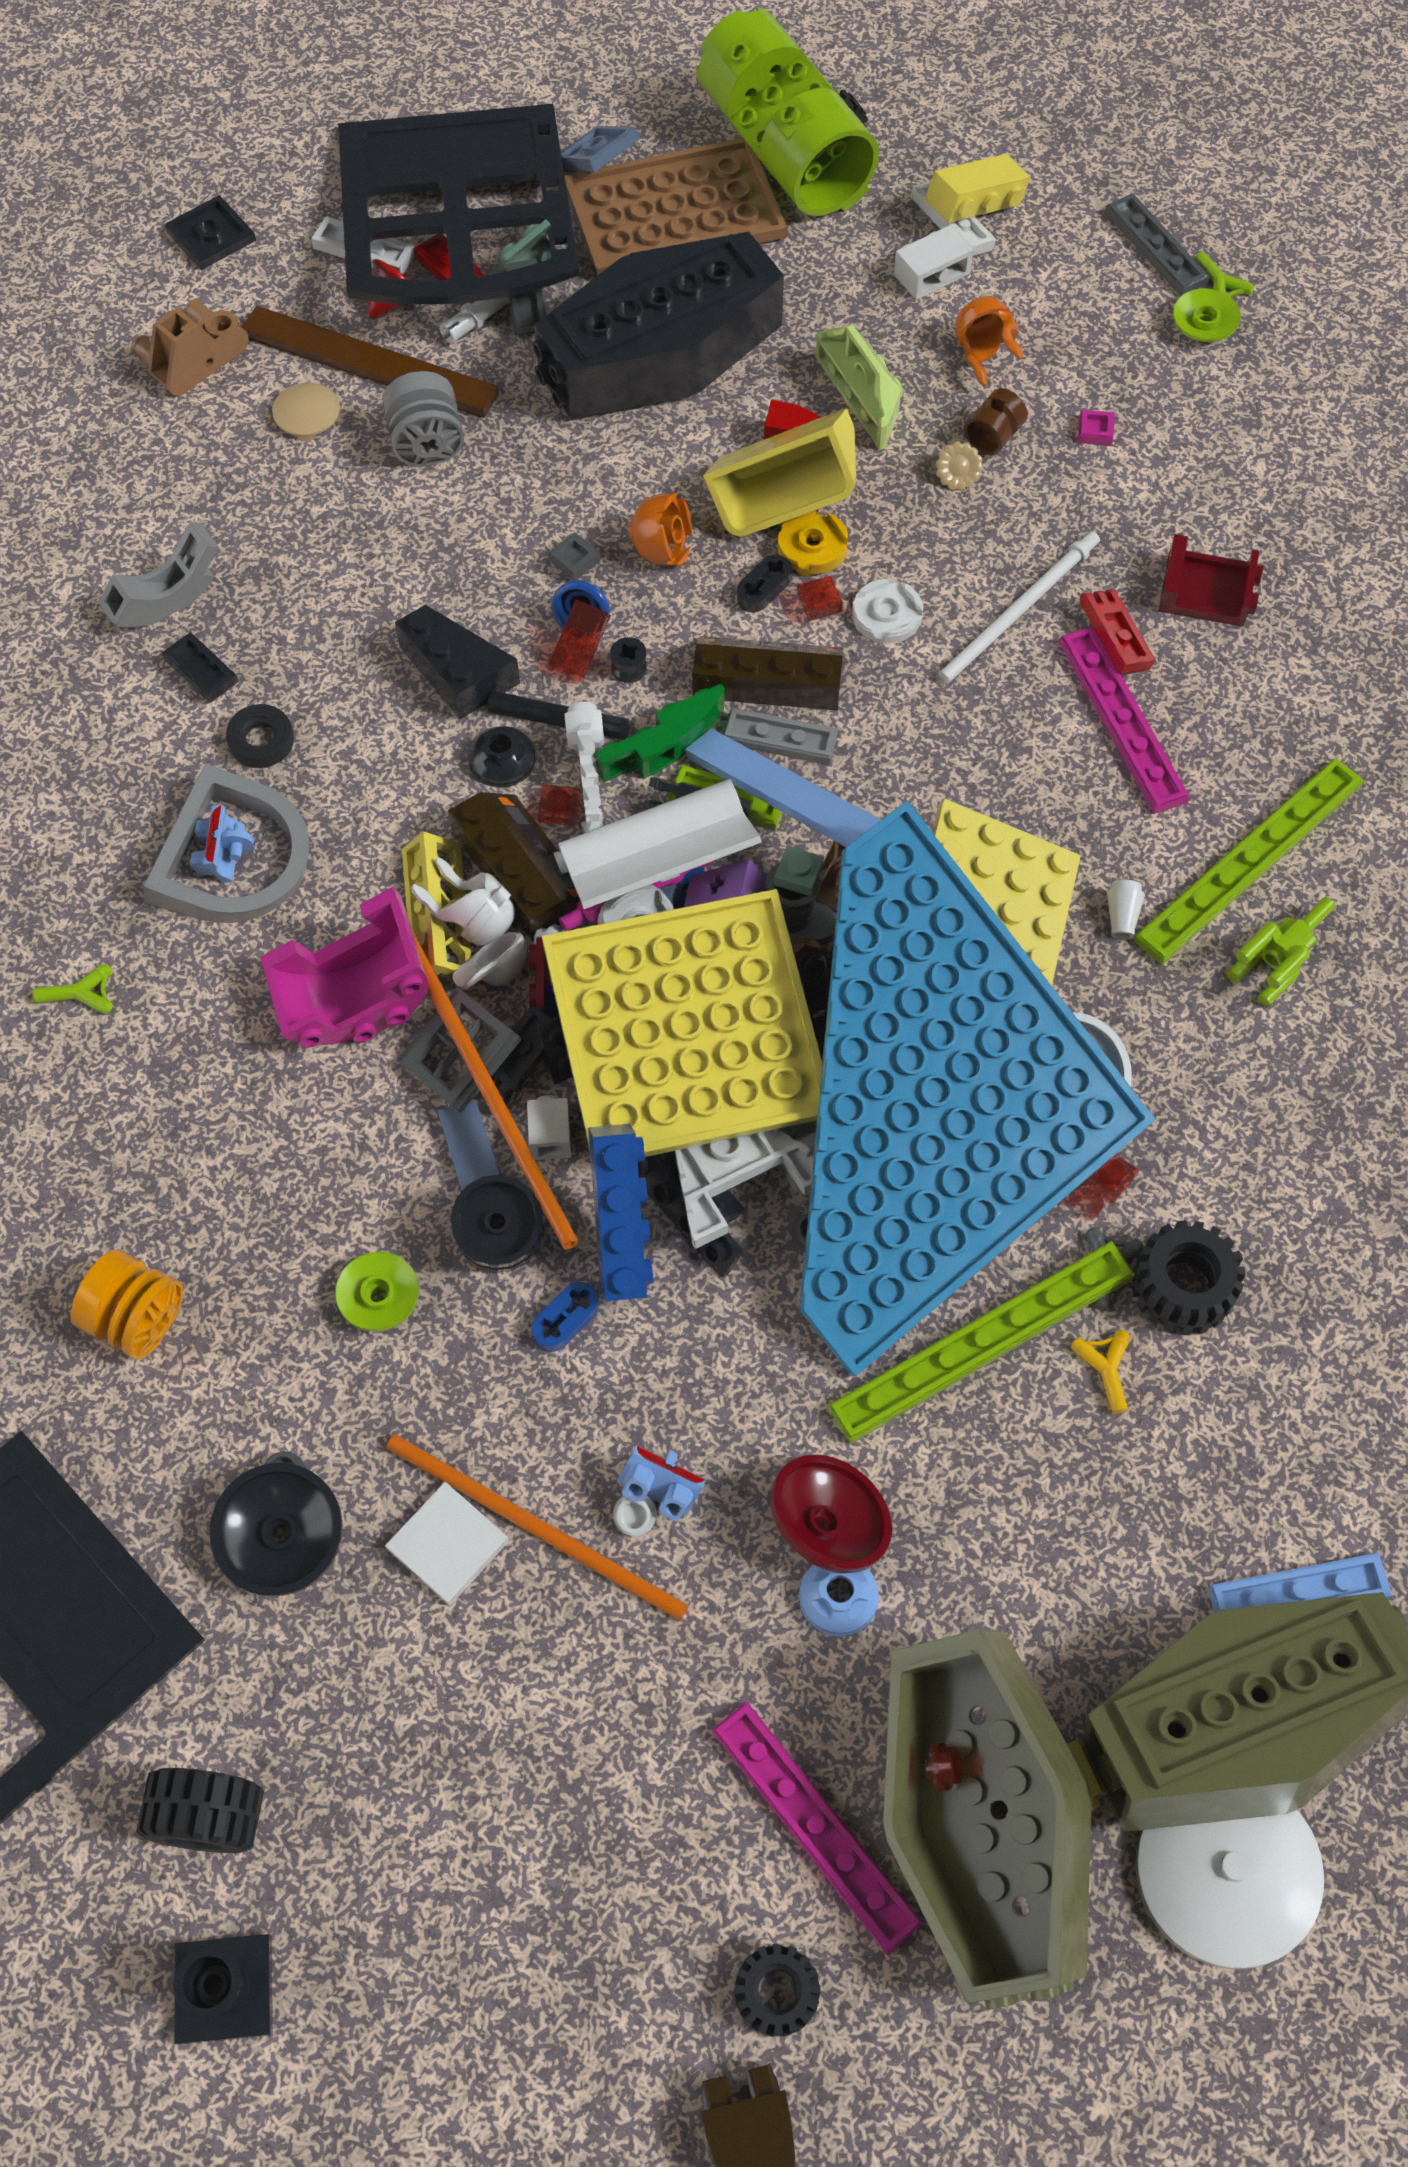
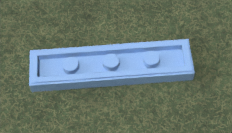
[1208,1553,1392,1613]

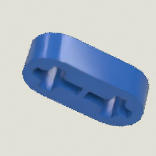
[532,1282,599,1352]

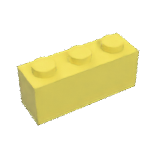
[924,154,1031,223]

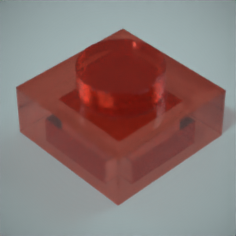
[797,576,843,621]
[538,784,580,826]

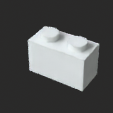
[894,225,973,300]

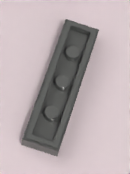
[1105,193,1210,296]

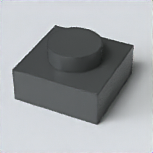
[549,532,600,580]

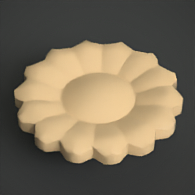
[935,441,983,491]

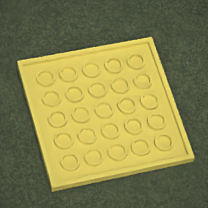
[542,889,823,1157]

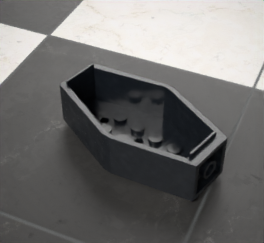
[532,231,784,420]

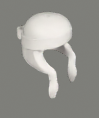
[411,857,516,946]

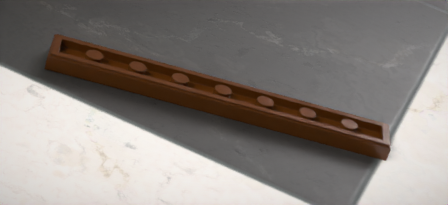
[242,305,499,418]

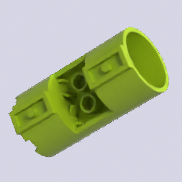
[695,7,879,216]

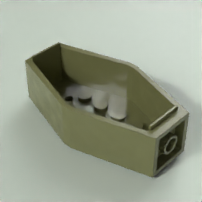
[1083,1592,1408,1832]
[883,1629,1092,2010]

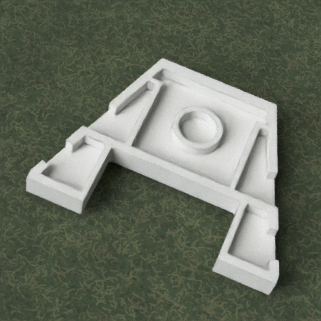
[674,1128,814,1249]

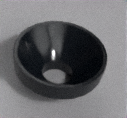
[468,726,536,788]

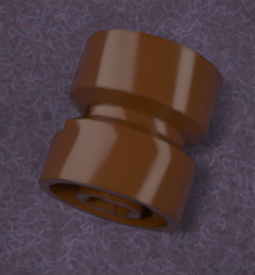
[964,388,1028,455]

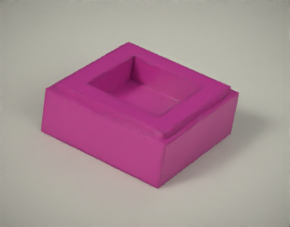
[1077,409,1115,446]

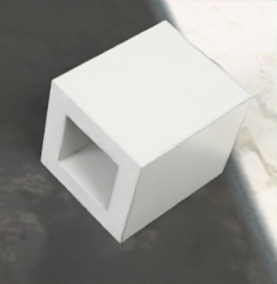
[527,1095,572,1160]

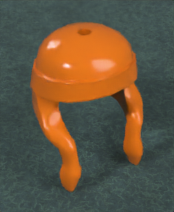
[955,296,1023,386]

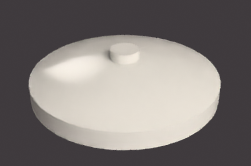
[1135,1810,1324,1969]

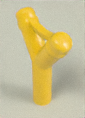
[1071,1329,1130,1415]

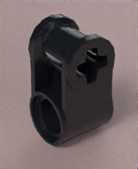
[802,953,832,1035]

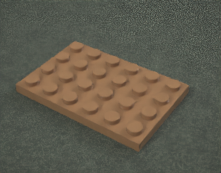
[564,138,787,276]

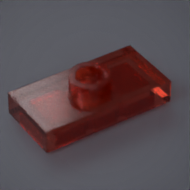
[547,599,611,682]

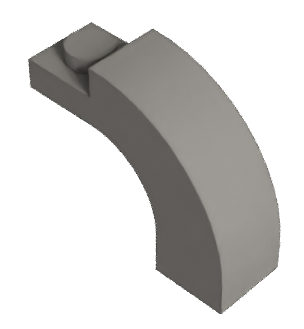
[98,522,219,627]

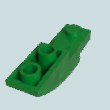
[595,684,725,783]

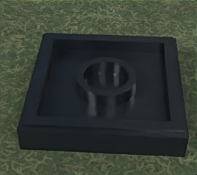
[164,195,256,270]

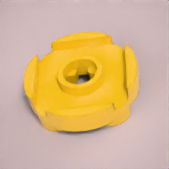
[777,510,848,577]

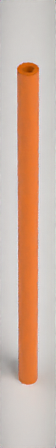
[386,1434,689,1621]

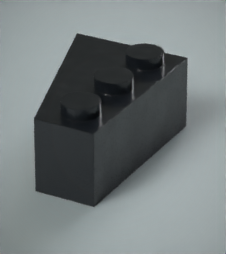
[395,605,520,719]

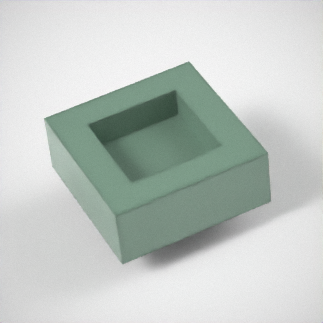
[774,845,824,896]

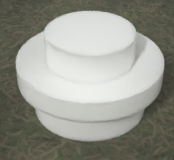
[613,1496,657,1536]

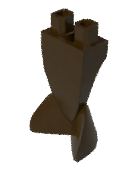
[700,2064,796,2167]

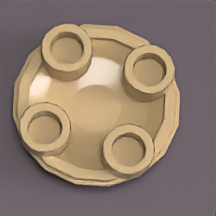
[272,382,341,441]

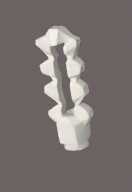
[565,702,604,833]

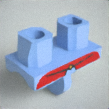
[190,804,254,883]
[617,1445,706,1522]

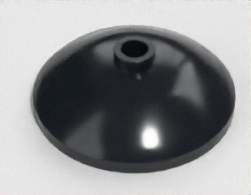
[209,1463,343,1597]

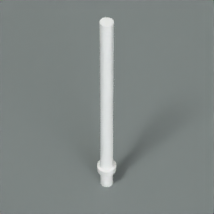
[938,531,1100,684]

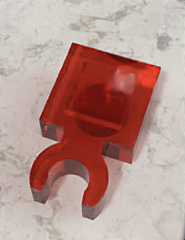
[1071,1154,1140,1220]

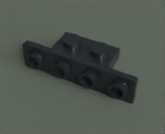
[638,1154,744,1277]

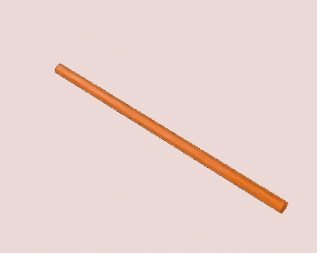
[413,933,579,1250]

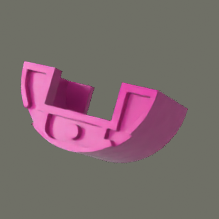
[260,887,428,1048]

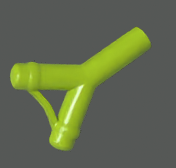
[1194,251,1254,297]
[33,963,113,1014]

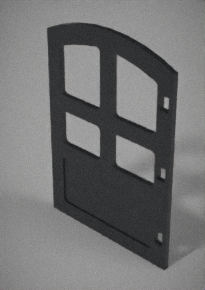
[338,104,579,305]
[0,1431,205,1825]

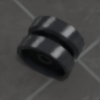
[451,1174,544,1273]

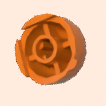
[628,493,692,566]

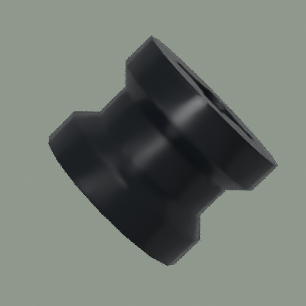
[610,637,647,683]

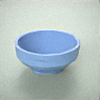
[799,1565,879,1637]

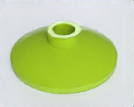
[1173,288,1241,342]
[335,1252,419,1332]

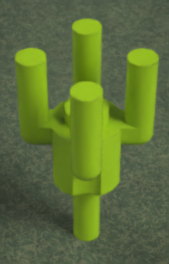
[1227,897,1335,1007]

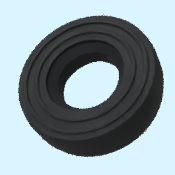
[226,704,294,768]

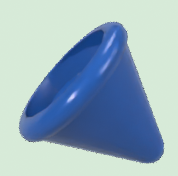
[551,580,610,638]

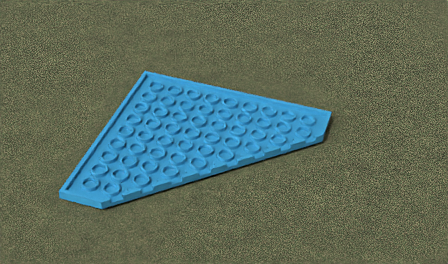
[800,801,1156,1377]

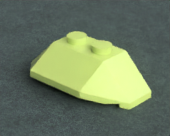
[815,325,903,450]

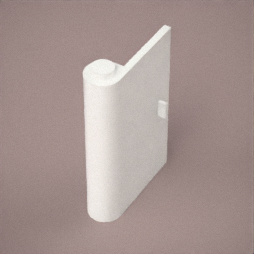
[554,779,762,909]

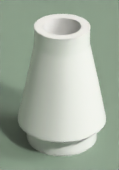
[1106,880,1145,939]

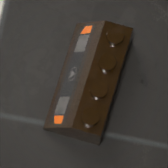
[692,636,843,711]
[448,792,580,942]

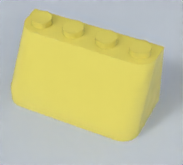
[703,408,856,537]

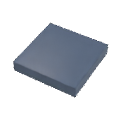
[561,125,640,173]

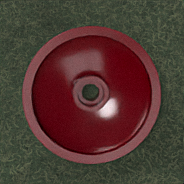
[770,1454,892,1574]

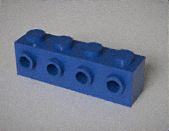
[588,1124,653,1302]

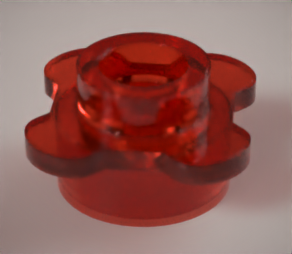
[925,1743,963,1792]

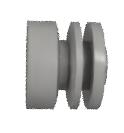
[382,371,464,467]

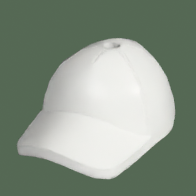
[453,932,527,990]

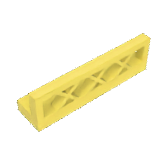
[402,831,471,976]

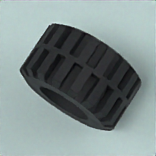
[1132,1220,1245,1336]
[136,1768,264,1853]

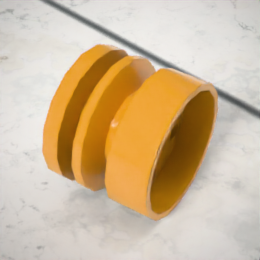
[70,1249,183,1360]

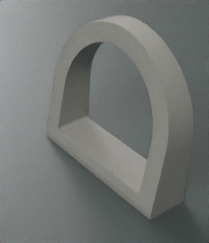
[143,763,309,923]

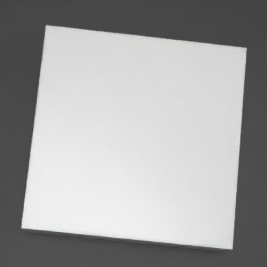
[385,1482,509,1606]

